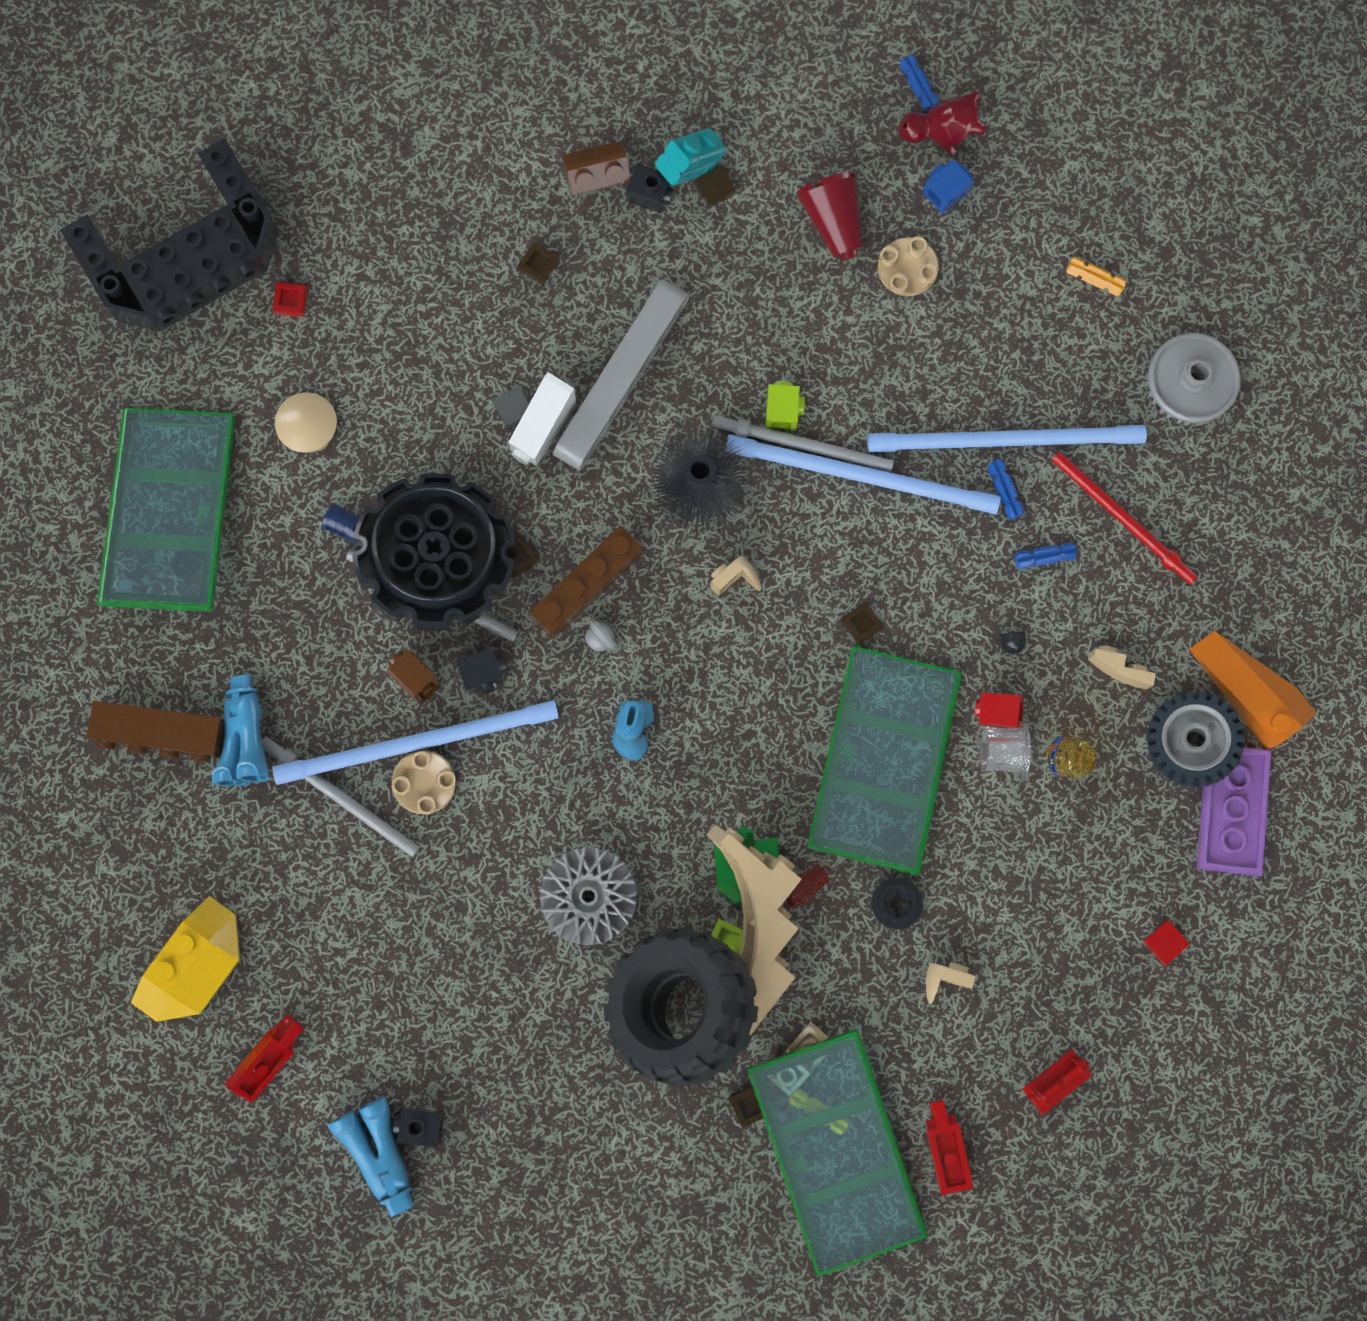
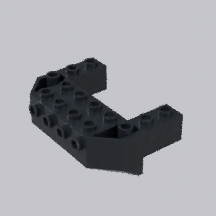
[60,138,279,331]

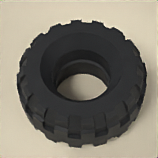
[603,928,758,1086]

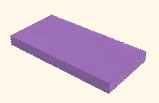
[1196,747,1272,877]

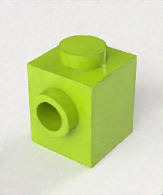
[765,381,805,430]

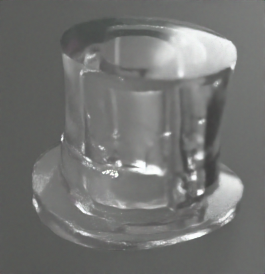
[979,721,1031,781]

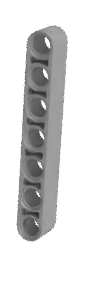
[553,279,689,471]

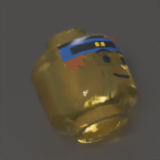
[1046,735,1096,779]

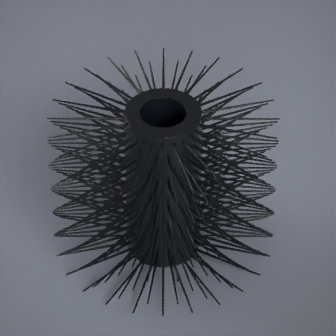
[652,425,748,535]

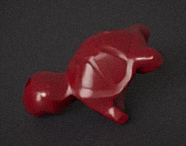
[898,91,986,156]

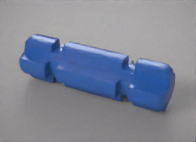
[900,55,939,112]
[987,459,1025,519]
[1015,542,1077,569]

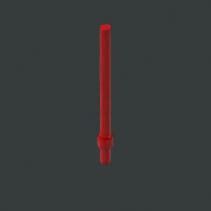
[1051,451,1199,585]

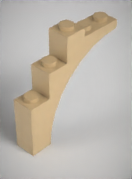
[707,825,802,1035]

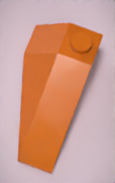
[1189,631,1316,750]

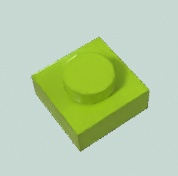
[711,919,743,954]

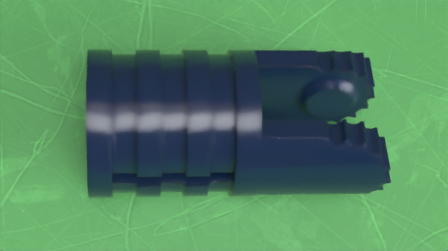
[321,503,360,546]

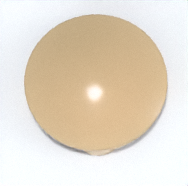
[878,236,939,296]
[275,392,337,453]
[392,751,456,815]

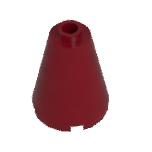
[796,171,863,262]

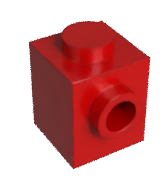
[975,693,1024,728]

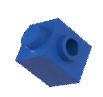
[923,159,974,214]

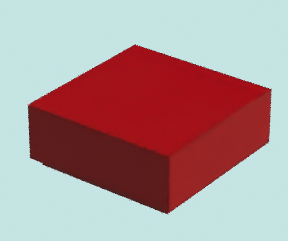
[272,282,309,317]
[1142,920,1190,965]

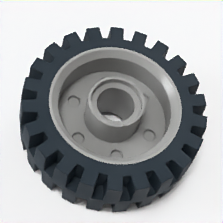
[1147,691,1245,788]

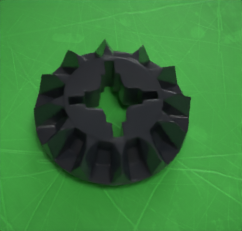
[871,878,923,930]

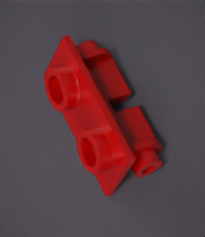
[1022,1049,1092,1116]

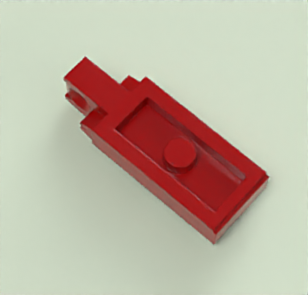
[225,1014,304,1103]
[925,1099,974,1196]

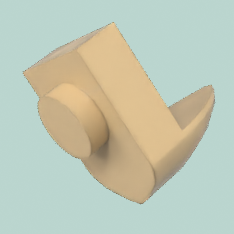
[710,556,761,596]
[926,962,976,1004]

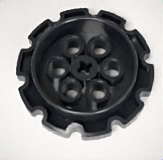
[352,473,515,631]

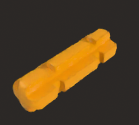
[1067,257,1126,296]

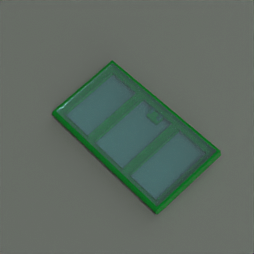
[97,408,235,612]
[806,646,962,875]
[746,1029,928,1277]

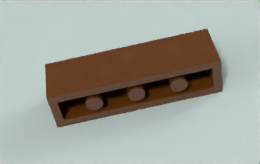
[529,525,643,640]
[86,700,224,763]

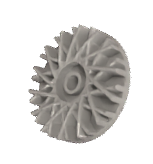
[1145,333,1241,426]
[540,847,637,945]

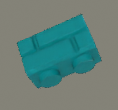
[655,128,727,186]

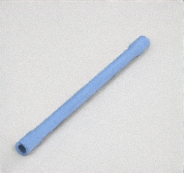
[867,425,1147,452]
[724,434,1001,514]
[272,700,559,785]

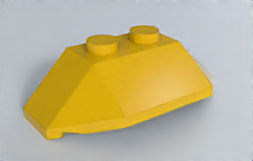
[131,896,240,1022]

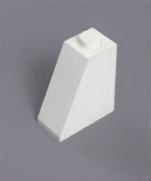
[509,372,577,466]

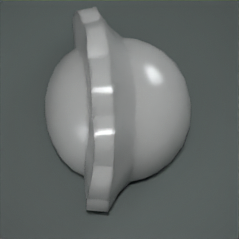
[585,618,618,652]

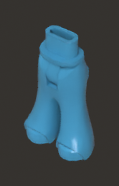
[212,674,270,786]
[612,700,654,761]
[327,1097,414,1217]

